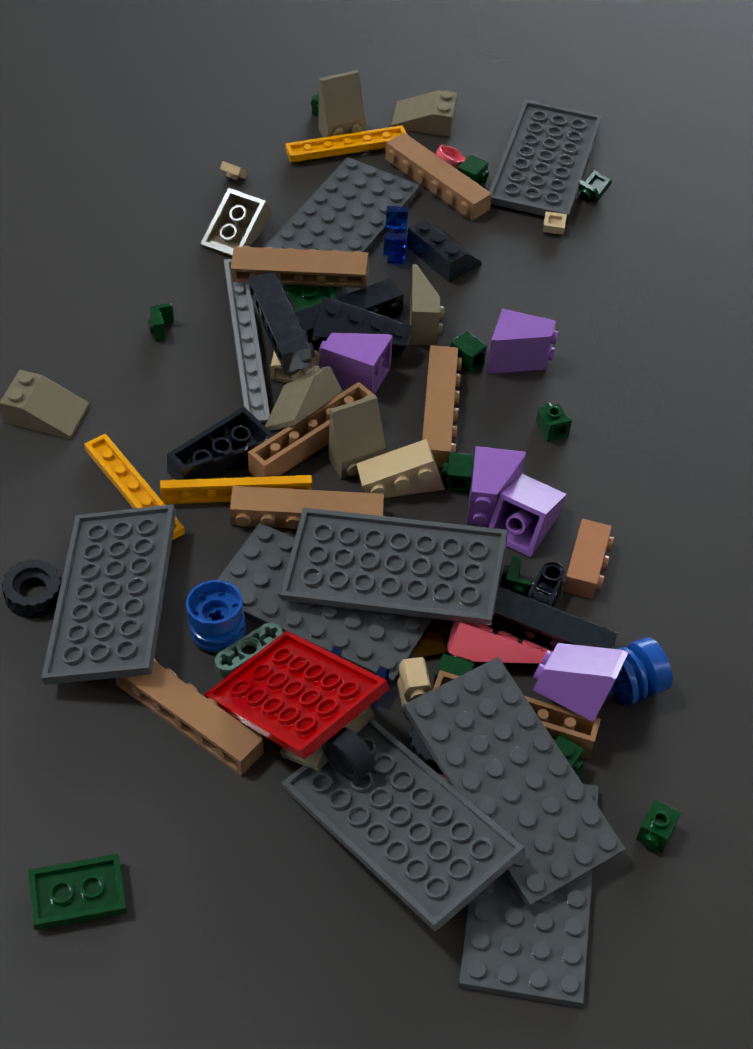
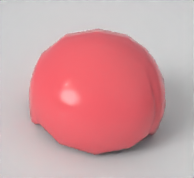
[436,145,466,170]

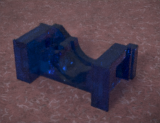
[383,206,408,264]

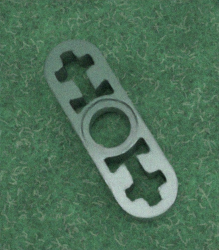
[215,623,283,678]

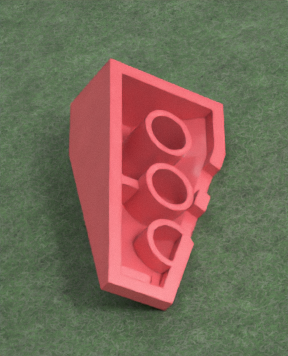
[447,621,553,663]

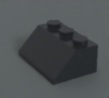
[407,219,482,282]

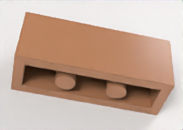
[563,519,614,599]

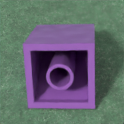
[487,309,559,374]
[319,333,393,394]
[467,446,526,526]
[489,474,567,557]
[533,643,628,722]

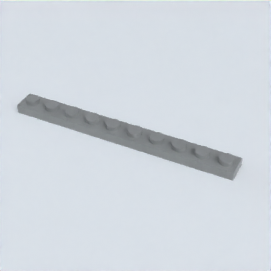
[224,259,270,426]

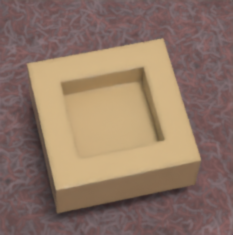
[220,161,248,180]
[542,212,567,235]

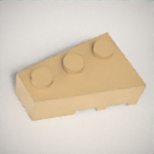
[356,439,445,498]

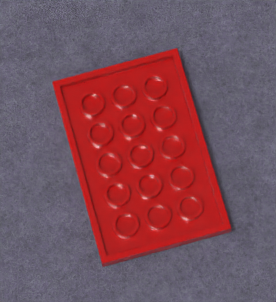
[204,630,390,759]

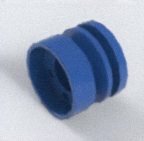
[186,580,246,653]
[610,637,673,707]

